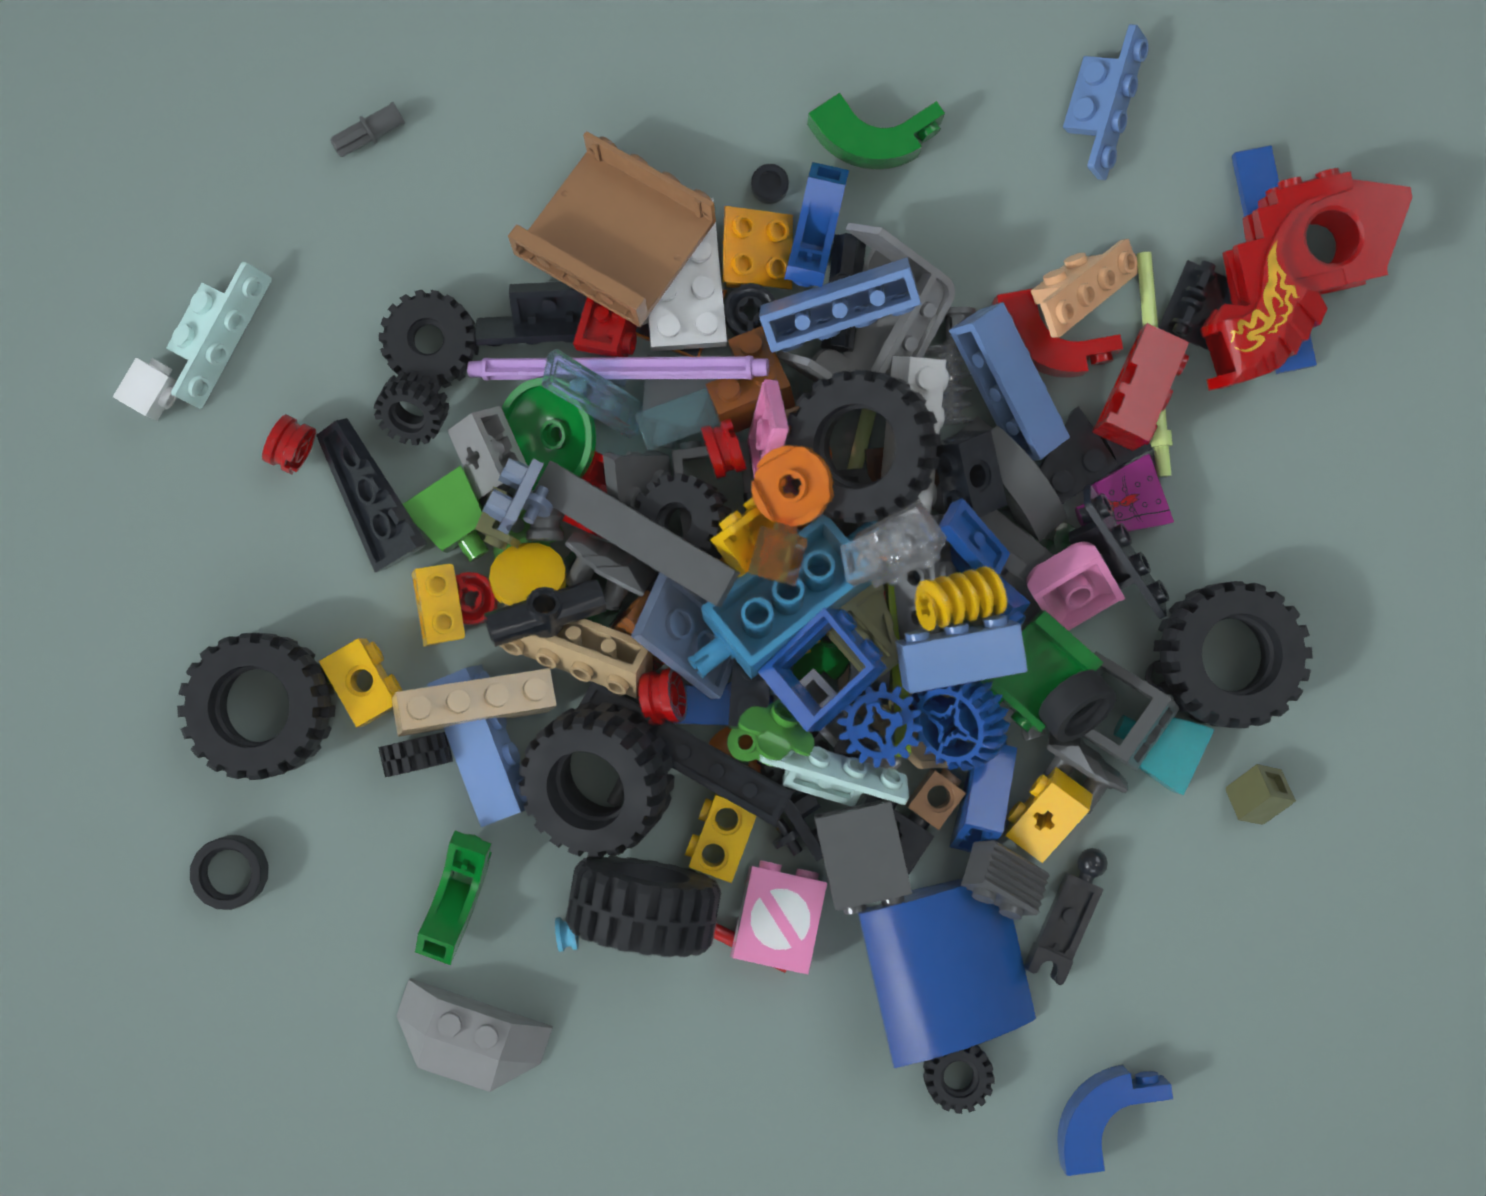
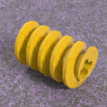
[915,566,1007,631]

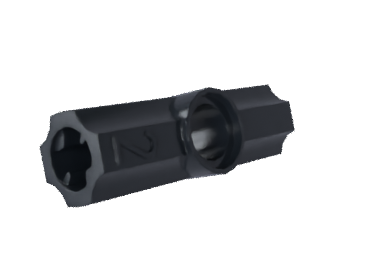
[821,233,866,353]
[484,579,607,647]

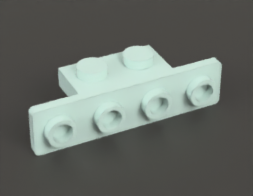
[166,262,272,409]
[760,746,909,806]

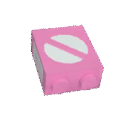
[730,860,827,975]

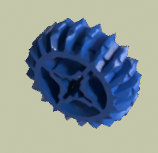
[910,680,1011,771]

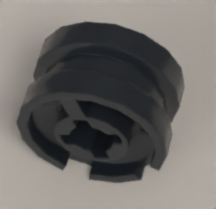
[724,283,775,336]

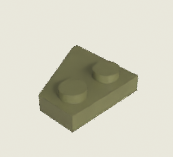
[826,579,899,684]

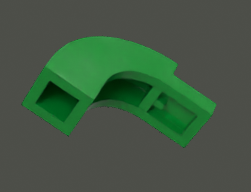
[807,93,945,169]
[415,830,492,965]

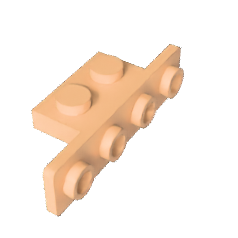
[1031,239,1138,338]

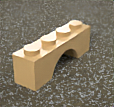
[392,668,557,737]

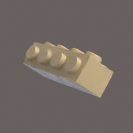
[500,604,653,698]

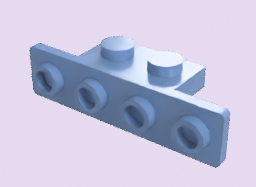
[1063,24,1149,180]

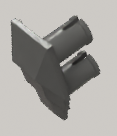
[565,532,657,611]
[1043,732,1128,814]

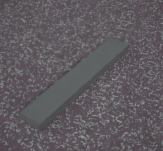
[533,461,740,607]

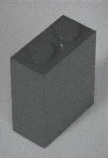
[814,799,912,915]

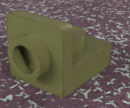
[475,487,521,551]

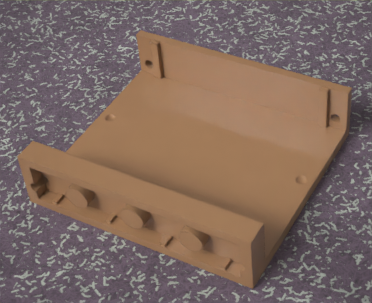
[508,131,716,327]

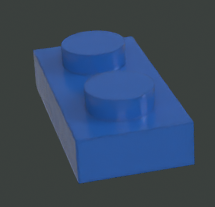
[937,498,1010,576]

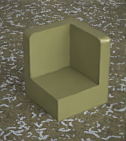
[1225,764,1296,825]

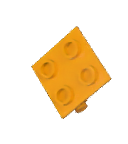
[722,206,793,290]

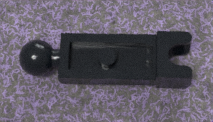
[1024,848,1108,985]

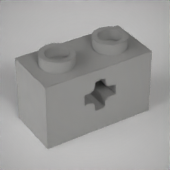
[447,406,527,499]

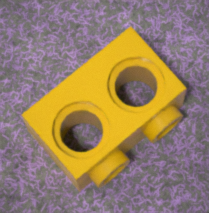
[685,793,757,883]

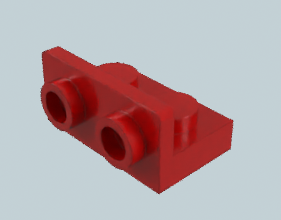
[573,297,637,357]

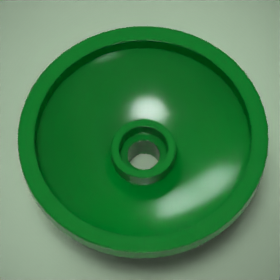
[502,378,596,490]

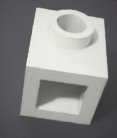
[113,358,177,421]

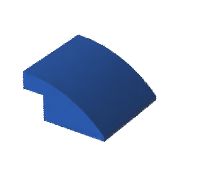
[858,878,1036,1069]

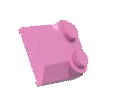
[1026,542,1126,631]

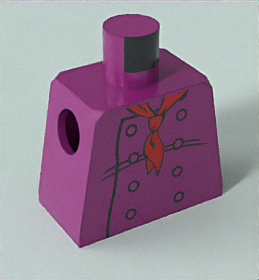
[1075,454,1174,532]

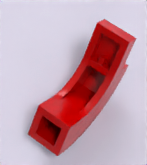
[992,288,1123,378]

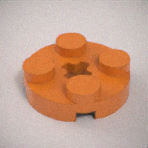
[751,445,834,526]

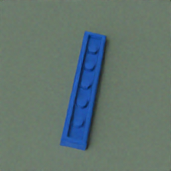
[1231,145,1317,374]

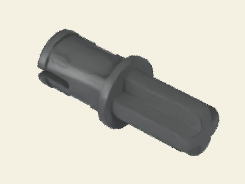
[331,102,405,157]

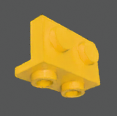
[710,497,794,578]

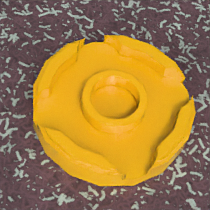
[489,543,567,605]

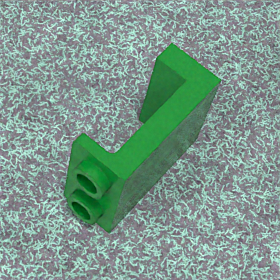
[981,610,1104,732]

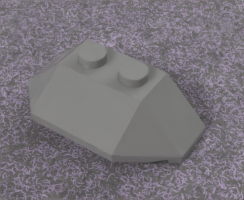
[397,978,553,1092]

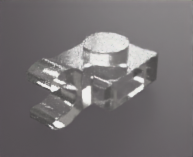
[840,532,915,586]

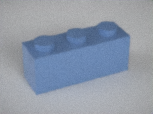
[895,615,1027,693]

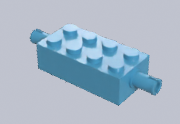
[688,514,887,679]

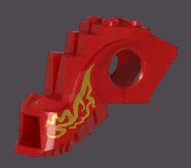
[1200,168,1412,391]

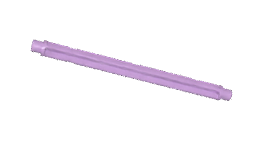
[467,356,769,381]

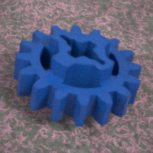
[837,682,923,768]

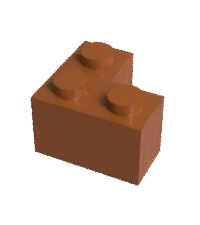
[705,326,795,433]

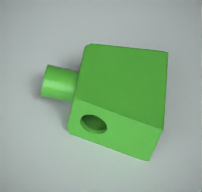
[403,466,489,563]

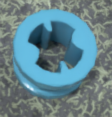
[555,917,579,952]

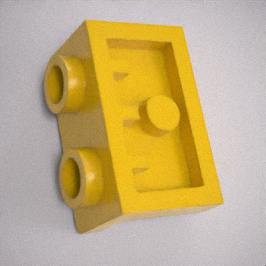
[411,564,465,647]

